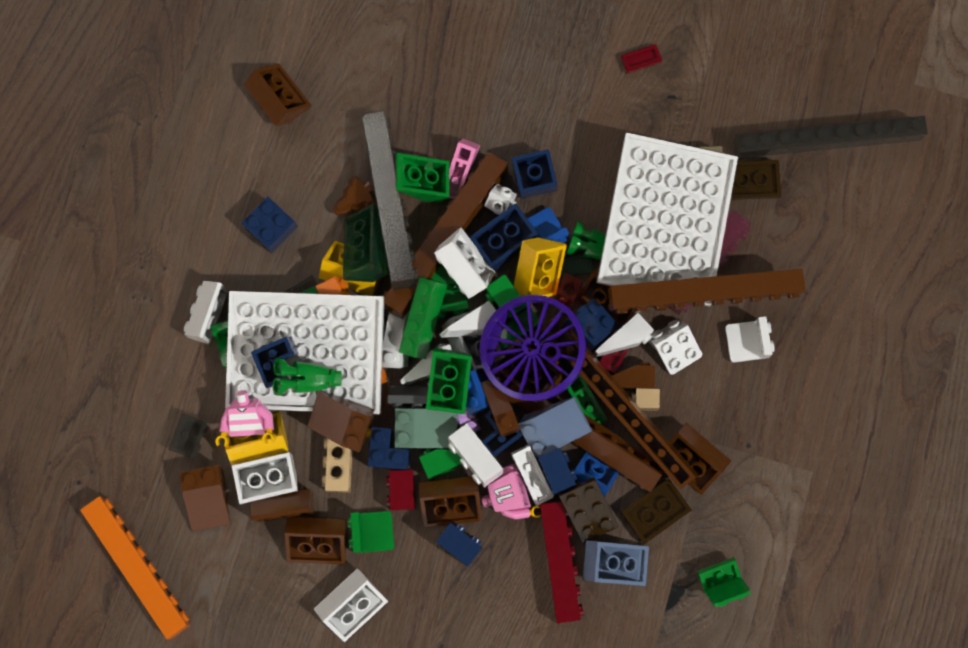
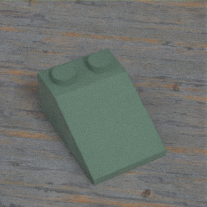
[395,409,458,448]

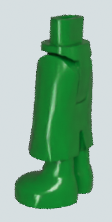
[566,221,606,260]
[272,358,342,396]

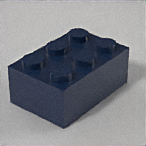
[469,203,541,270]

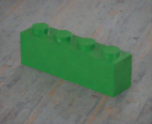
[398,277,447,359]

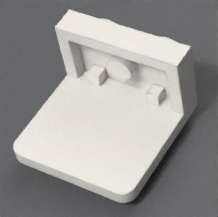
[725,317,774,363]
[648,319,702,375]

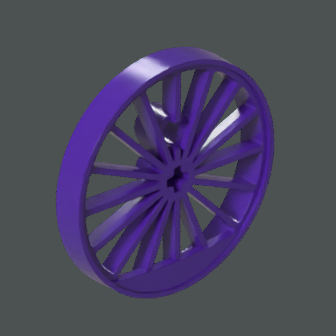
[480,295,586,401]

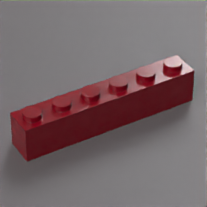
[540,501,584,624]

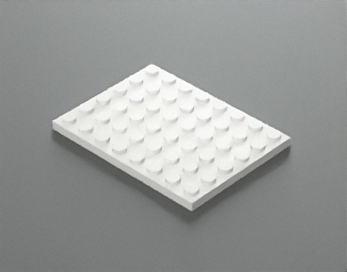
[597,133,738,307]
[225,291,384,414]

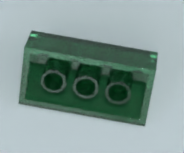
[343,203,388,282]

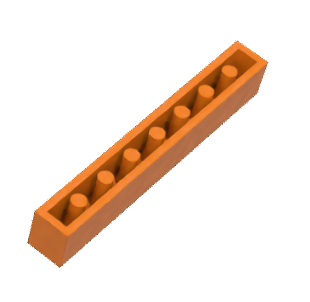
[80,496,190,640]

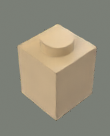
[631,388,660,411]

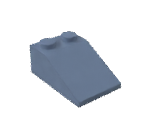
[518,396,592,458]
[583,540,649,586]

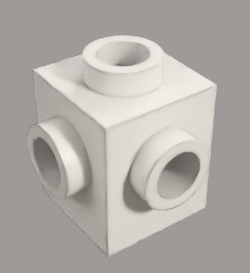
[484,184,517,215]

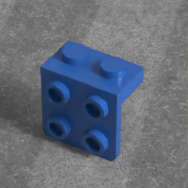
[528,208,569,243]
[466,370,490,415]

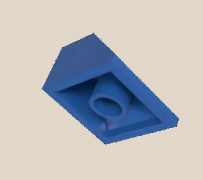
[574,451,620,497]

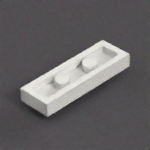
[511,445,553,506]

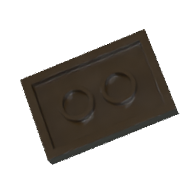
[730,160,781,200]
[559,477,619,543]
[621,478,692,544]

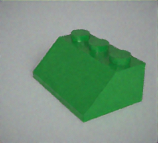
[426,348,472,414]

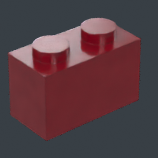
[386,470,415,511]

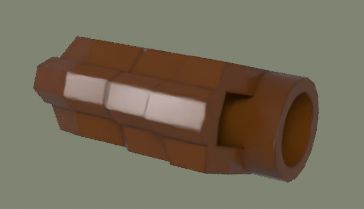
[332,175,377,215]

